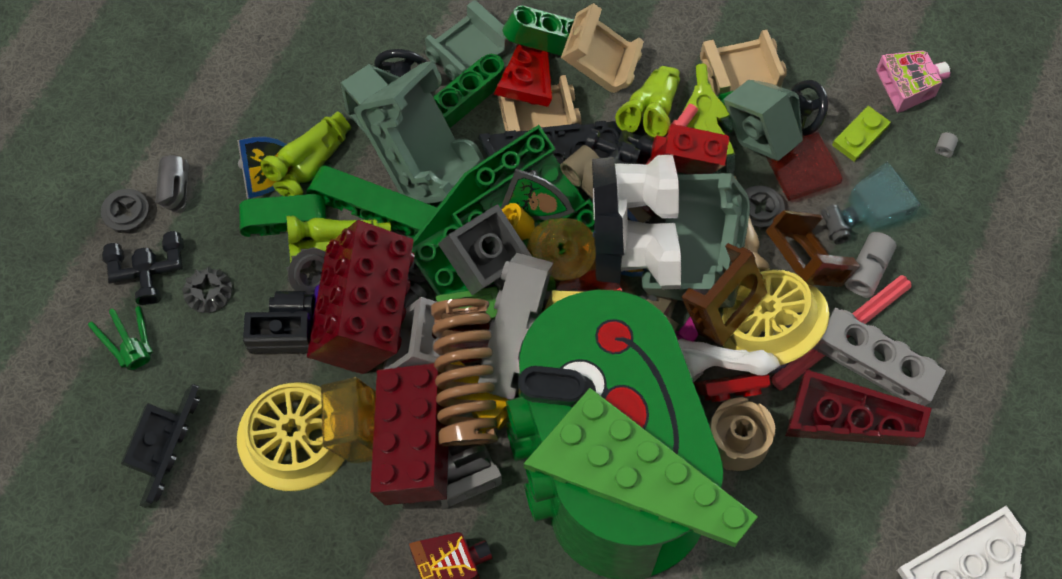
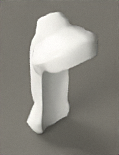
[678,339,780,382]

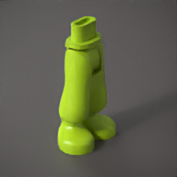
[615,66,680,138]
[261,111,351,196]
[286,215,391,263]

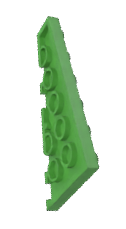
[524,388,758,547]

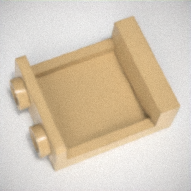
[561,3,644,93]
[700,29,787,95]
[498,75,581,132]

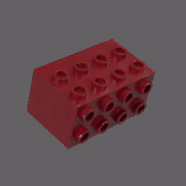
[307,220,414,374]

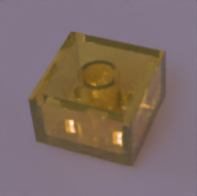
[321,377,376,463]

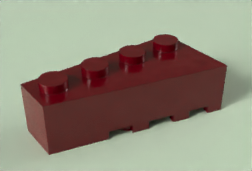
[785,369,932,446]

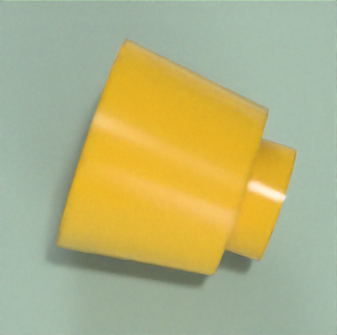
[502,203,535,241]

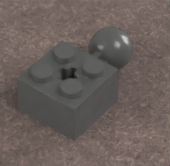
[438,204,532,295]

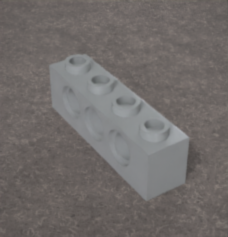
[813,308,946,406]

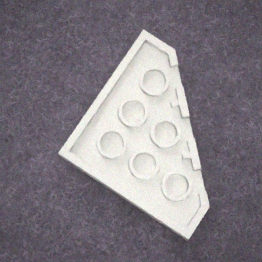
[897,506,1026,579]

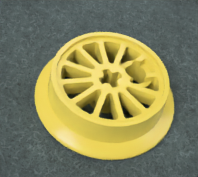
[722,270,829,365]
[237,382,352,491]

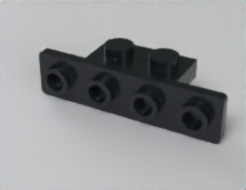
[121,384,200,508]

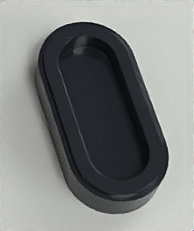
[518,366,587,406]

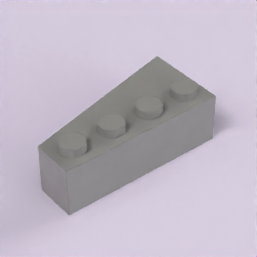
[478,253,553,399]

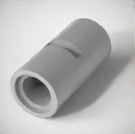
[845,232,897,298]

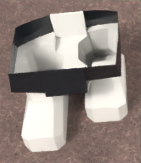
[592,155,681,290]

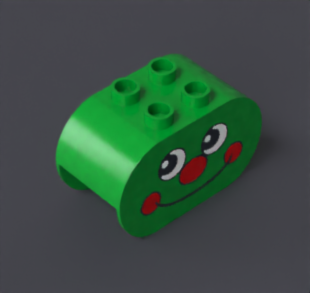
[506,290,723,579]

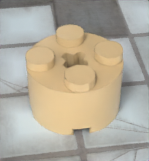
[709,397,776,471]

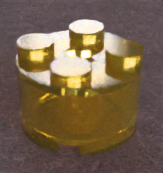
[527,218,596,280]

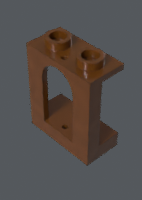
[766,210,860,287]
[682,243,767,346]

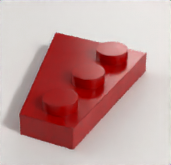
[494,44,552,107]

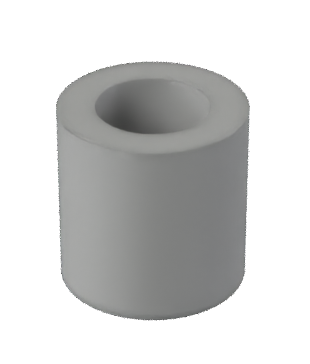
[935,132,958,158]

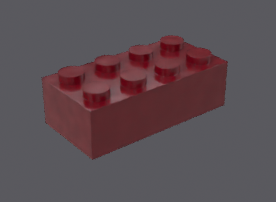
[370,363,449,505]

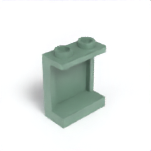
[425,0,513,81]

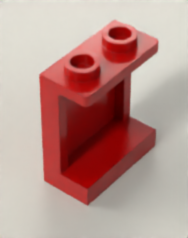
[650,124,729,174]

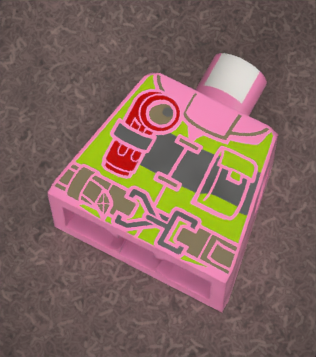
[876,51,950,113]

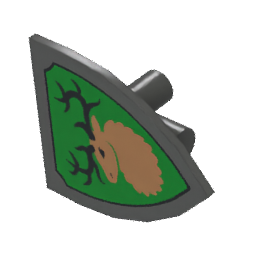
[501,169,574,220]

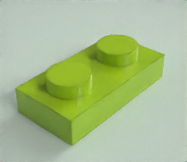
[832,106,891,162]

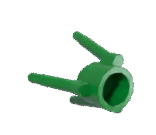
[88,306,153,370]

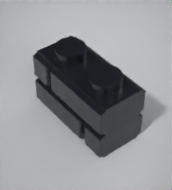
[243,311,312,353]

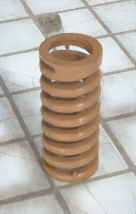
[431,298,499,446]

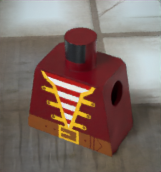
[409,532,493,579]

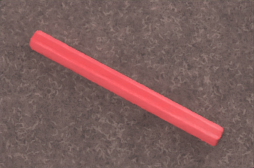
[771,275,911,390]

